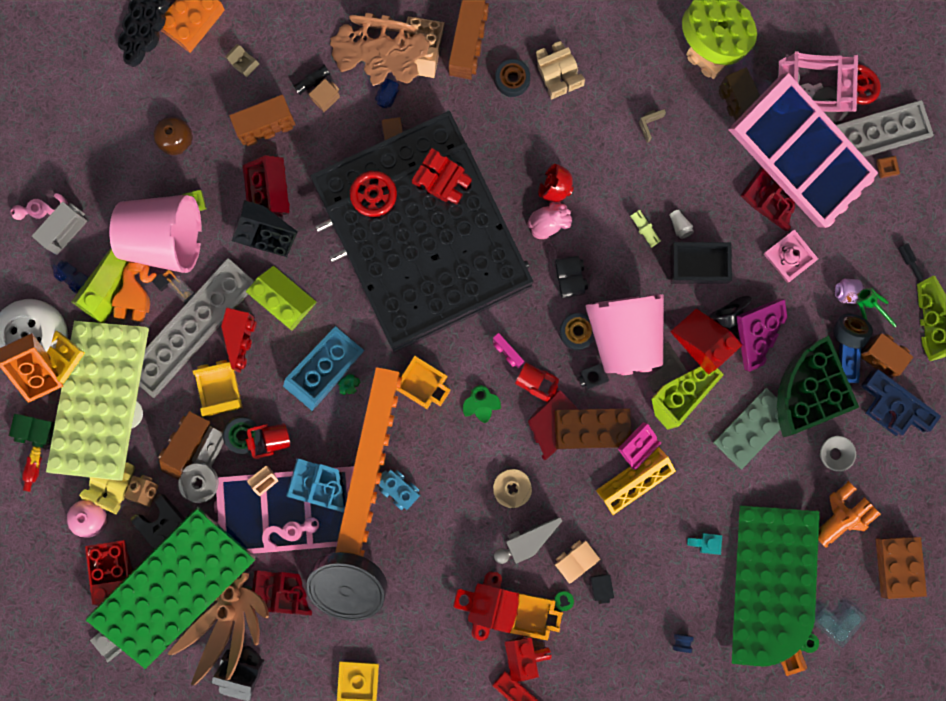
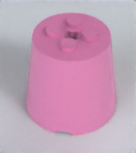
[110,195,202,273]
[586,294,664,375]

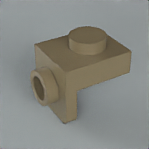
[225,44,259,77]

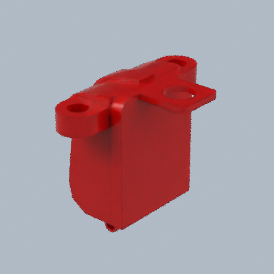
[453,571,520,641]

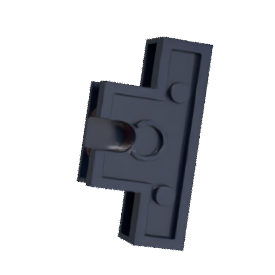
[860,369,941,436]

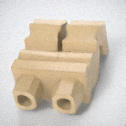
[536,41,585,100]

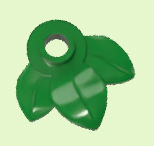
[463,385,501,423]

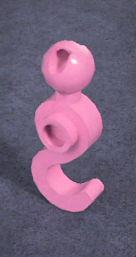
[11,193,68,220]
[262,517,319,550]

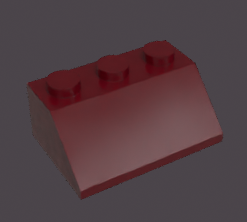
[243,156,290,217]

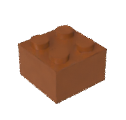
[861,333,913,378]

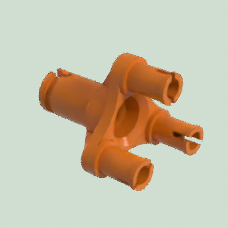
[818,481,881,548]

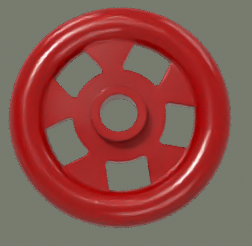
[857,64,881,104]
[350,171,397,217]

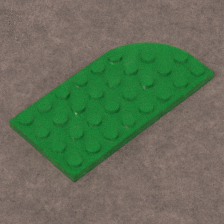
[732,506,820,667]

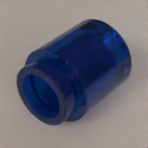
[375,79,399,109]

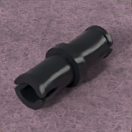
[293,64,331,95]

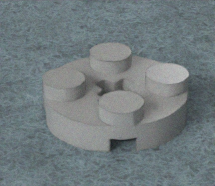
[178,463,219,503]

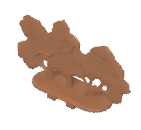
[330,13,430,86]

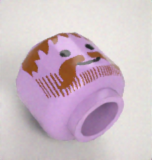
[835,279,865,304]

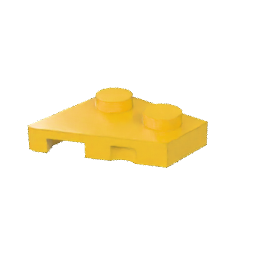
[47,331,85,383]

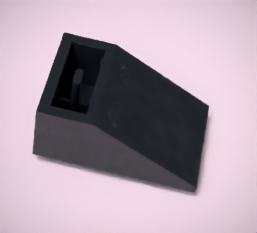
[232,200,298,257]

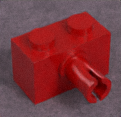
[505,637,552,681]

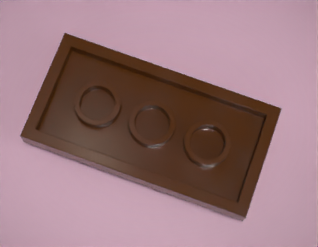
[555,409,631,449]

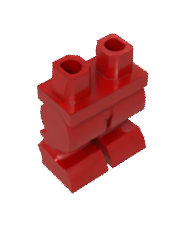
[412,148,472,204]

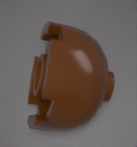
[153,116,193,155]

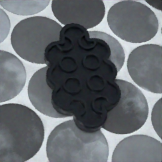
[118,0,170,67]

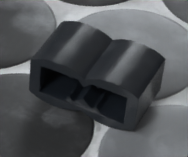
[555,256,588,298]

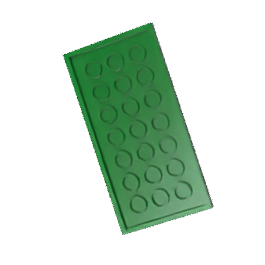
[86,507,255,669]

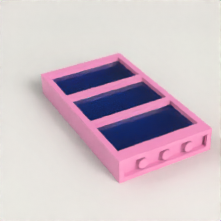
[728,73,878,228]
[214,466,354,554]

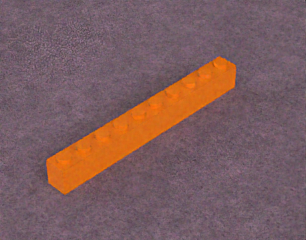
[335,367,403,557]

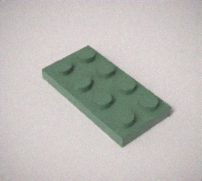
[713,388,780,470]

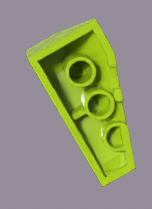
[71,248,130,323]
[917,276,946,361]
[652,366,724,430]

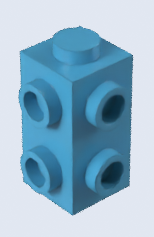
[378,470,420,510]

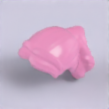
[528,202,572,239]

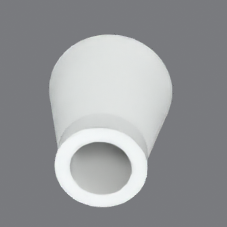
[669,210,694,239]

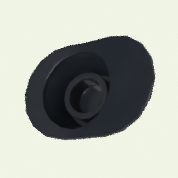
[709,296,752,330]

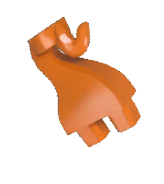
[111,263,157,322]

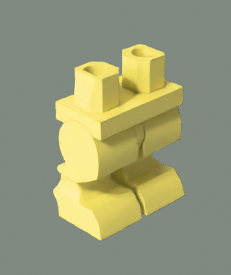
[79,462,135,515]

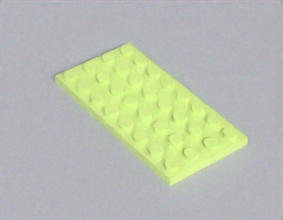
[46,321,149,481]

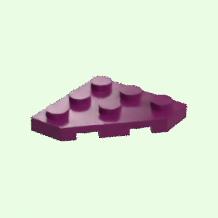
[737,298,787,372]

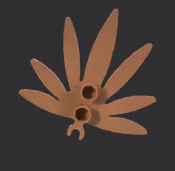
[168,573,269,685]

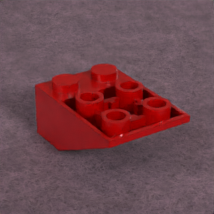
[221,308,257,373]
[85,540,133,605]

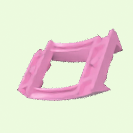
[778,51,858,112]

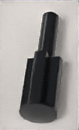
[898,243,923,280]

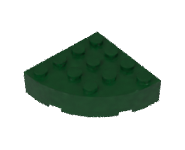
[777,336,859,437]

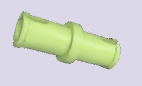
[630,210,661,248]

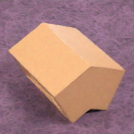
[247,466,278,496]

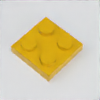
[337,661,379,701]

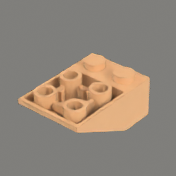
[401,16,445,78]

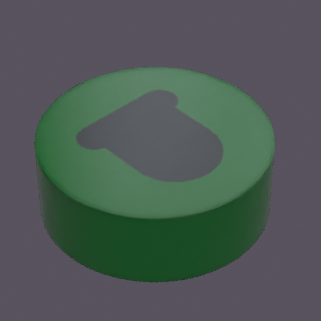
[554,591,574,611]

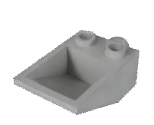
[494,517,562,564]

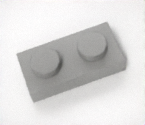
[191,426,224,467]

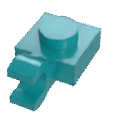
[687,533,722,555]

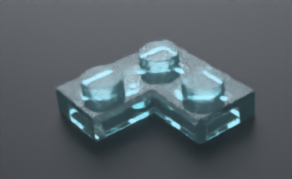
[814,605,867,648]

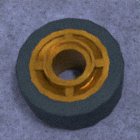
[560,313,595,350]

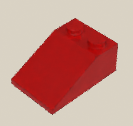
[670,308,743,375]

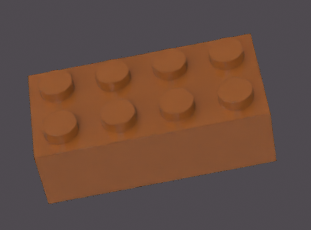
[449,0,489,80]

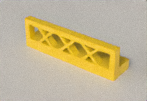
[596,447,676,515]

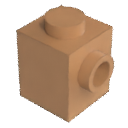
[309,79,340,112]

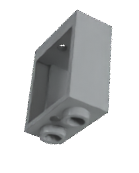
[32,202,87,255]

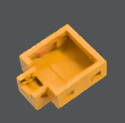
[397,356,451,409]
[510,593,563,640]

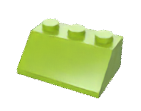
[246,266,317,331]

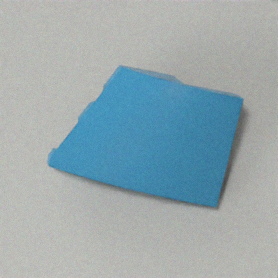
[286,459,345,512]

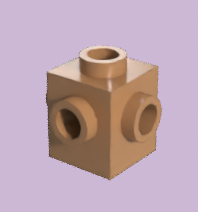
[124,475,159,507]

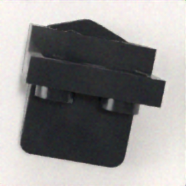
[212,646,264,701]

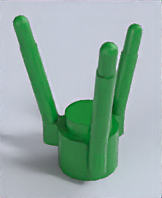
[856,287,897,327]

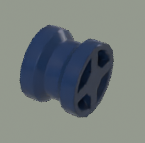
[673,634,694,653]

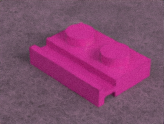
[492,333,525,369]
[618,422,661,470]

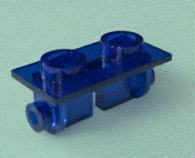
[53,260,88,294]

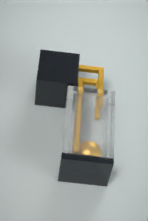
[152,270,195,304]

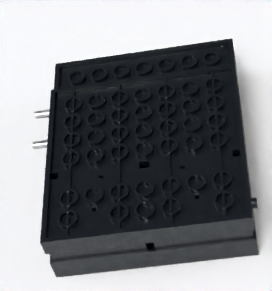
[310,111,533,353]

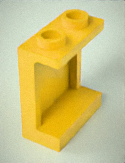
[193,360,243,417]

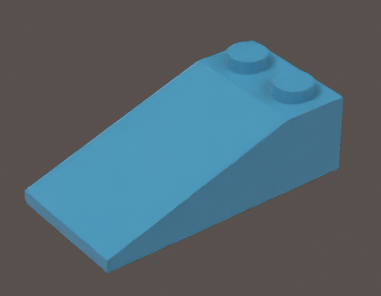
[283,326,364,411]

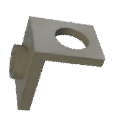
[639,109,666,143]

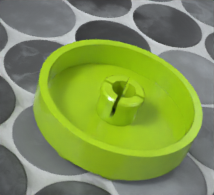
[682,0,757,65]

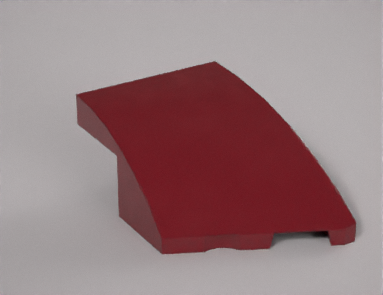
[740,167,795,231]
[528,390,579,460]
[252,570,312,616]

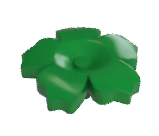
[338,374,361,395]

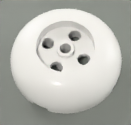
[0,299,68,356]

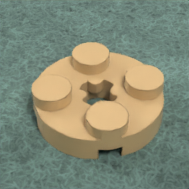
[493,469,532,508]

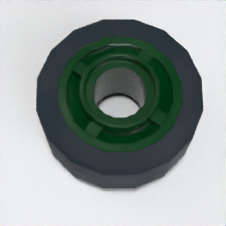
[222,416,260,454]

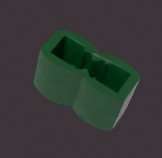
[8,413,55,448]

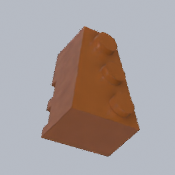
[158,411,210,480]

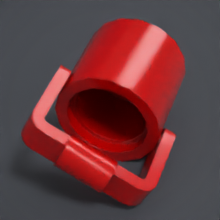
[515,362,559,402]
[246,423,290,459]

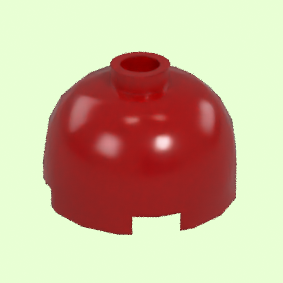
[538,163,574,202]

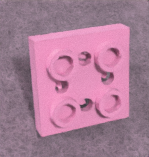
[764,230,818,283]

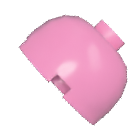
[67,500,107,538]

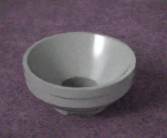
[820,436,856,471]

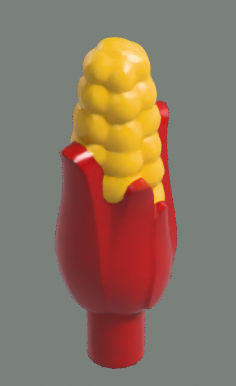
[22,446,42,492]

